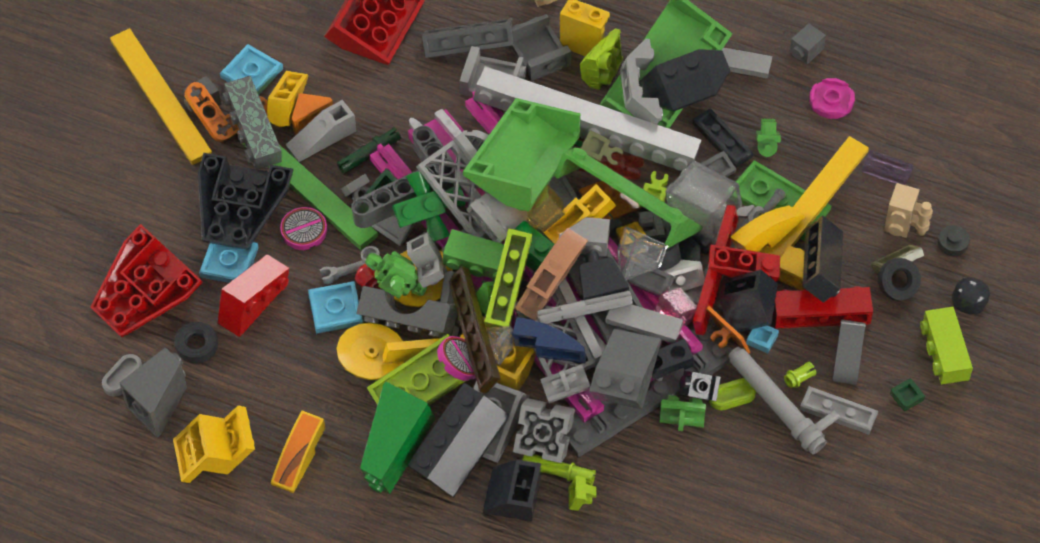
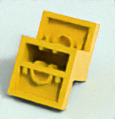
[173,406,255,483]

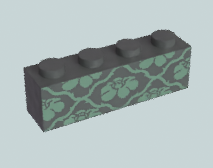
[222,76,282,169]

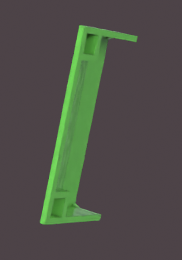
[599,0,733,129]
[463,98,581,212]
[554,147,703,248]

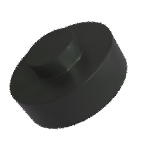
[938,225,970,256]

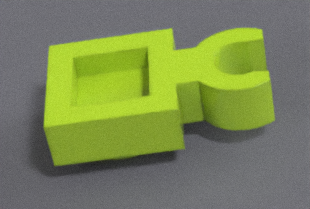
[639,171,668,208]

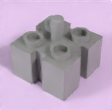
[513,398,575,463]

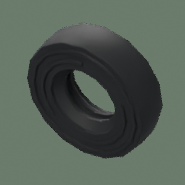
[878,258,921,300]
[175,322,218,363]

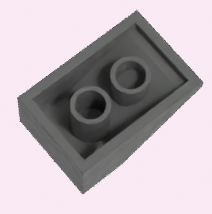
[589,329,662,409]

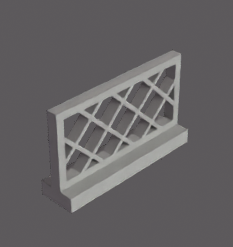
[417,132,486,238]
[514,278,603,377]

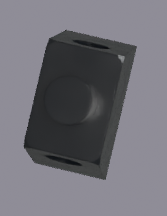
[579,251,629,301]

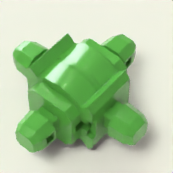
[365,251,427,299]

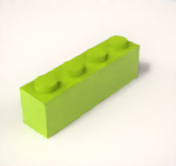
[485,228,532,333]

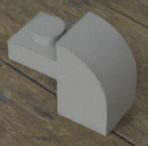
[407,232,447,288]

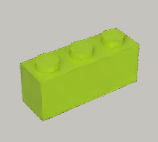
[920,307,973,385]

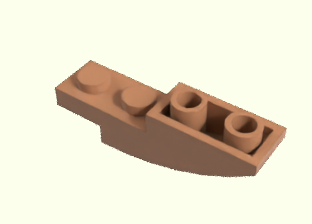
[515,228,588,321]

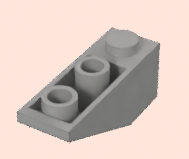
[286,100,356,162]

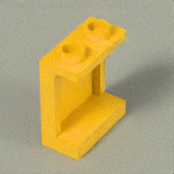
[560,0,610,56]

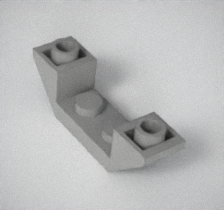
[620,39,663,124]

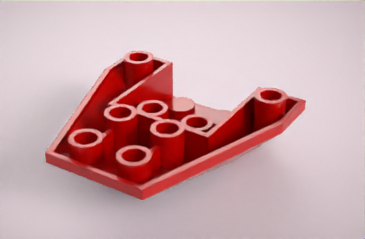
[90,224,203,337]

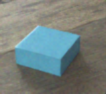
[746,326,779,354]

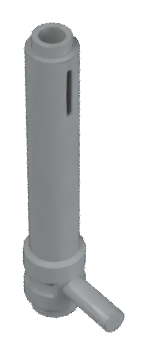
[728,347,840,455]

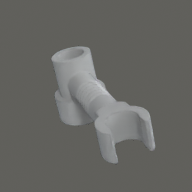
[320,246,380,285]

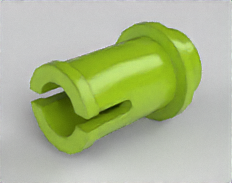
[784,362,816,388]

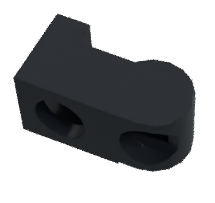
[651,339,694,379]

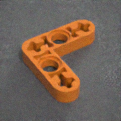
[185,82,268,142]

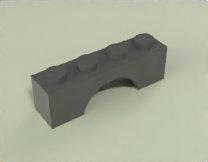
[356,286,457,338]

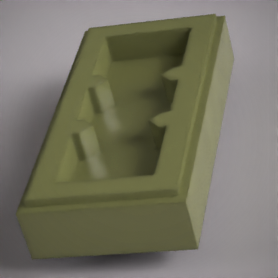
[871,245,924,273]

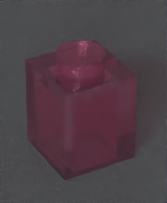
[655,287,698,326]

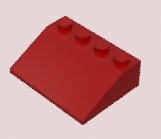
[324,0,425,65]

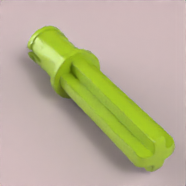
[523,454,596,485]

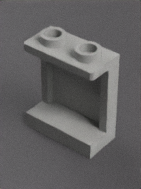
[459,46,527,97]

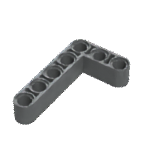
[351,126,455,228]

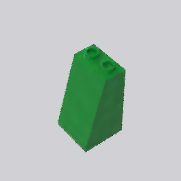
[360,381,435,494]

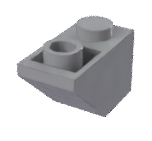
[559,217,610,257]

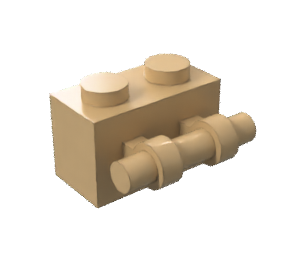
[884,183,933,238]

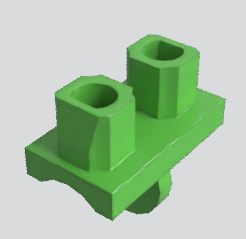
[756,118,781,157]
[660,395,706,431]

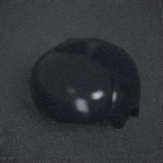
[952,277,990,314]

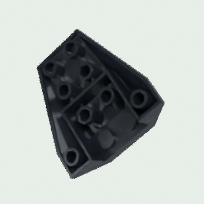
[198,153,294,250]

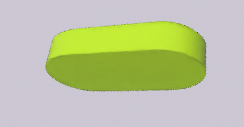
[709,378,756,410]

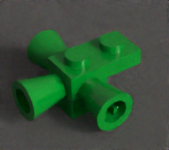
[392,168,466,242]

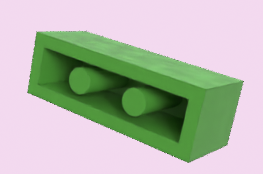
[443,229,504,281]

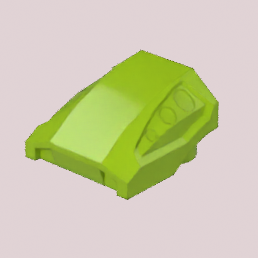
[580,28,623,90]

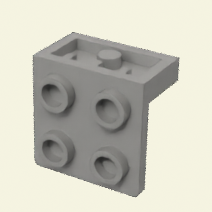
[466,192,533,243]

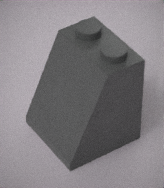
[119,347,187,438]

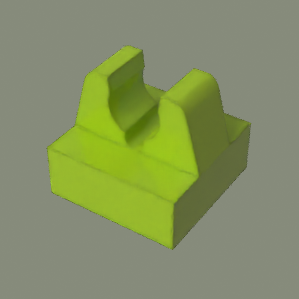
[568,476,596,511]

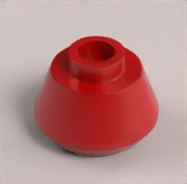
[355,263,381,290]

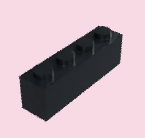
[802,215,843,303]

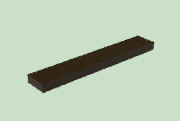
[448,266,501,394]

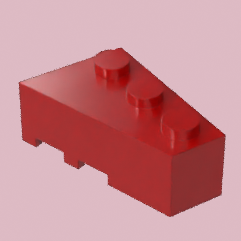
[217,254,289,337]

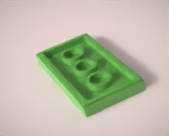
[728,160,831,241]

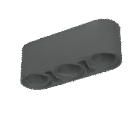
[832,319,866,385]

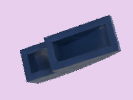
[513,317,586,363]

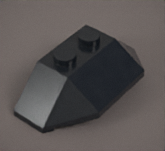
[639,49,731,112]

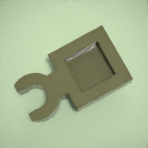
[580,130,623,165]

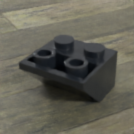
[719,269,778,333]
[483,459,541,521]

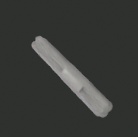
[537,291,632,324]

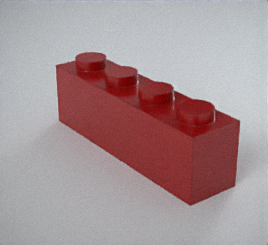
[773,286,873,329]

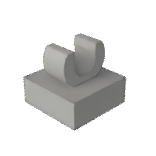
[341,174,370,201]

